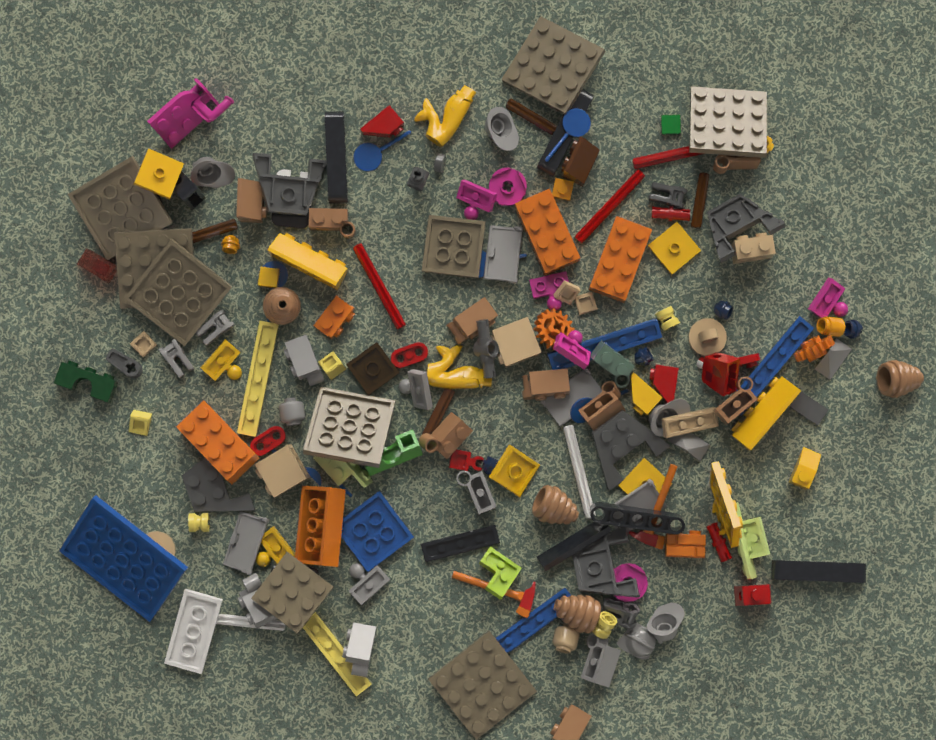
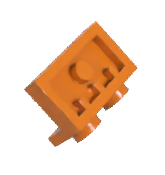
[313,295,355,340]

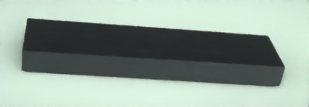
[537,522,611,571]
[421,525,500,563]

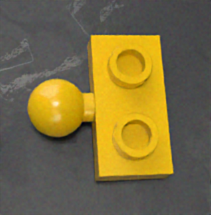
[200,339,242,381]
[255,526,295,567]

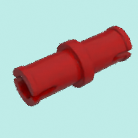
[651,206,691,222]
[706,522,732,562]

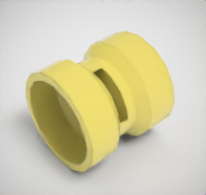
[655,306,680,332]
[188,513,210,532]
[592,611,617,639]

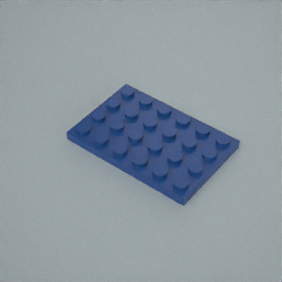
[59,496,188,622]

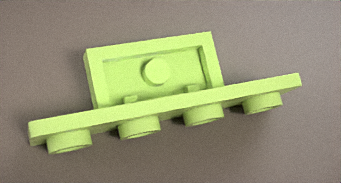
[313,456,373,488]
[736,502,770,580]

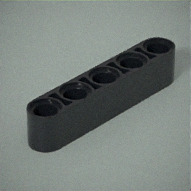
[536,89,595,177]
[325,111,348,204]
[590,502,685,534]
[771,560,866,583]

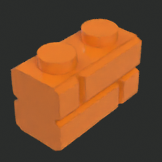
[665,530,706,558]

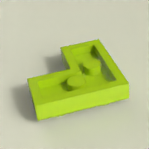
[479,547,522,600]

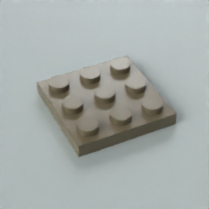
[422,215,486,279]
[251,552,334,634]

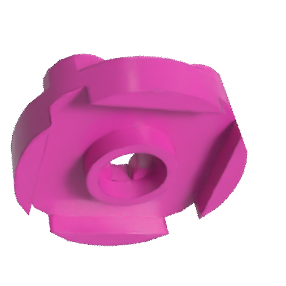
[489,167,527,206]
[614,563,648,602]

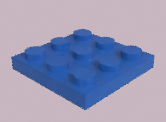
[341,491,414,572]

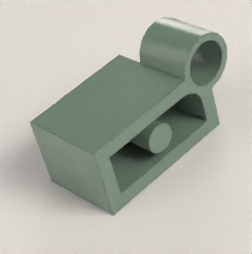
[590,340,635,388]

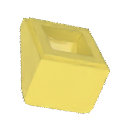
[318,351,346,380]
[129,410,152,436]

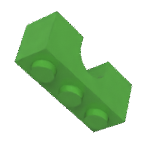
[365,429,423,476]

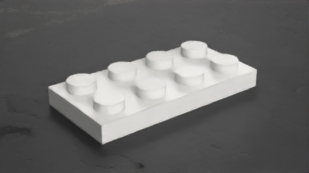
[164,589,223,674]

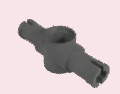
[407,167,430,191]
[473,319,499,378]

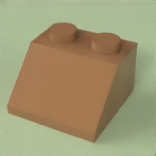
[236,178,267,223]

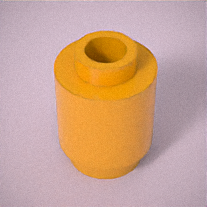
[816,316,846,337]

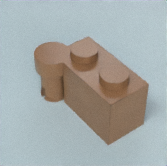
[446,297,498,345]
[522,369,570,401]

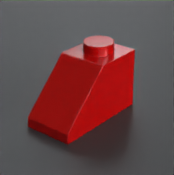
[360,105,404,138]
[649,364,679,404]

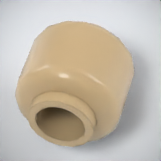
[552,623,580,654]

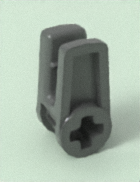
[648,182,688,209]
[106,348,143,378]
[601,598,640,629]

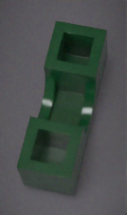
[54,360,118,404]

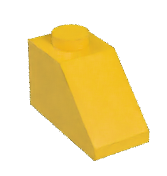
[630,372,663,416]
[789,447,821,490]

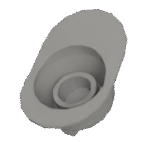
[484,107,519,151]
[190,157,235,188]
[648,399,691,437]
[647,603,685,644]
[617,623,656,660]

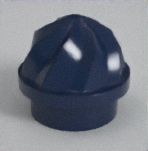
[714,301,734,320]
[844,320,863,339]
[634,347,654,366]
[482,456,498,475]

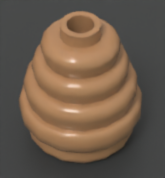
[263,287,301,325]
[876,360,924,398]
[532,485,579,525]
[553,595,601,633]

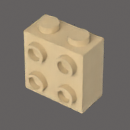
[731,232,776,264]
[492,317,542,368]
[255,444,311,498]

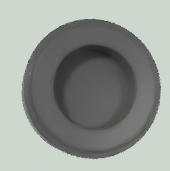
[434,153,446,173]

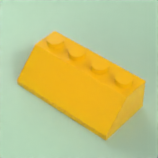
[267,233,348,291]
[731,376,801,450]

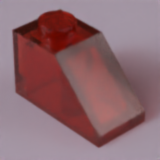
[77,248,117,284]

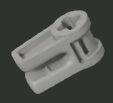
[196,309,235,346]
[159,339,195,378]

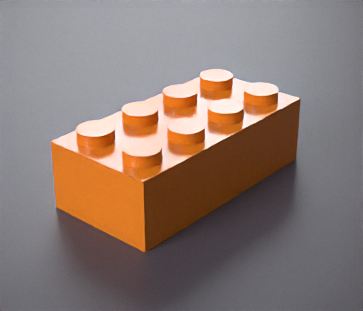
[514,188,580,276]
[588,216,652,303]
[176,400,260,485]
[295,486,346,567]

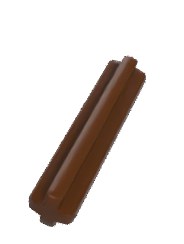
[506,98,557,135]
[691,172,709,228]
[192,219,238,243]
[422,388,455,434]

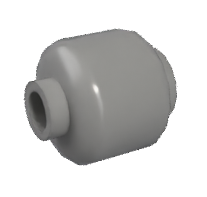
[279,397,305,426]

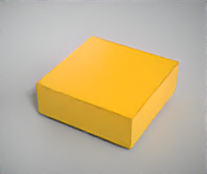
[258,266,280,288]

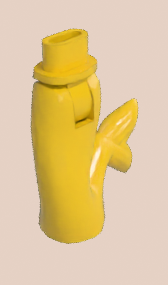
[414,85,476,147]
[427,345,492,389]

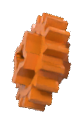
[533,308,575,350]
[793,335,835,362]

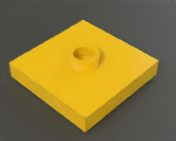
[134,148,184,199]
[648,222,701,275]
[489,445,540,497]
[618,458,672,495]

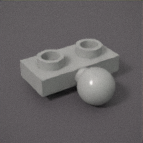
[399,369,433,410]
[349,563,391,605]

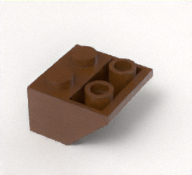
[561,136,600,187]

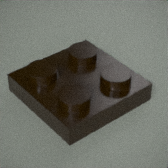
[346,342,400,395]

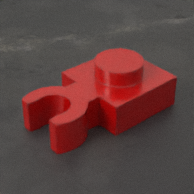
[448,449,484,471]

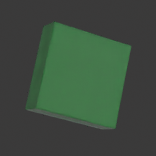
[661,115,681,135]

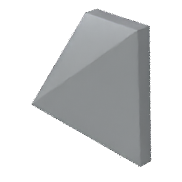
[815,338,852,380]
[668,433,710,461]

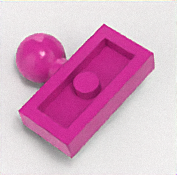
[456,179,497,220]
[529,271,569,311]
[808,278,848,318]
[553,330,591,369]

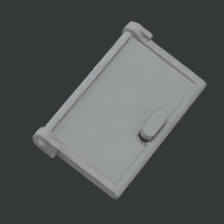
[483,225,524,284]
[540,367,602,426]
[602,479,668,532]
[223,511,270,575]

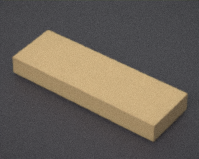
[662,407,719,438]

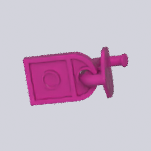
[147,78,234,149]

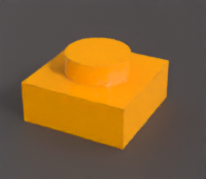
[552,178,574,201]

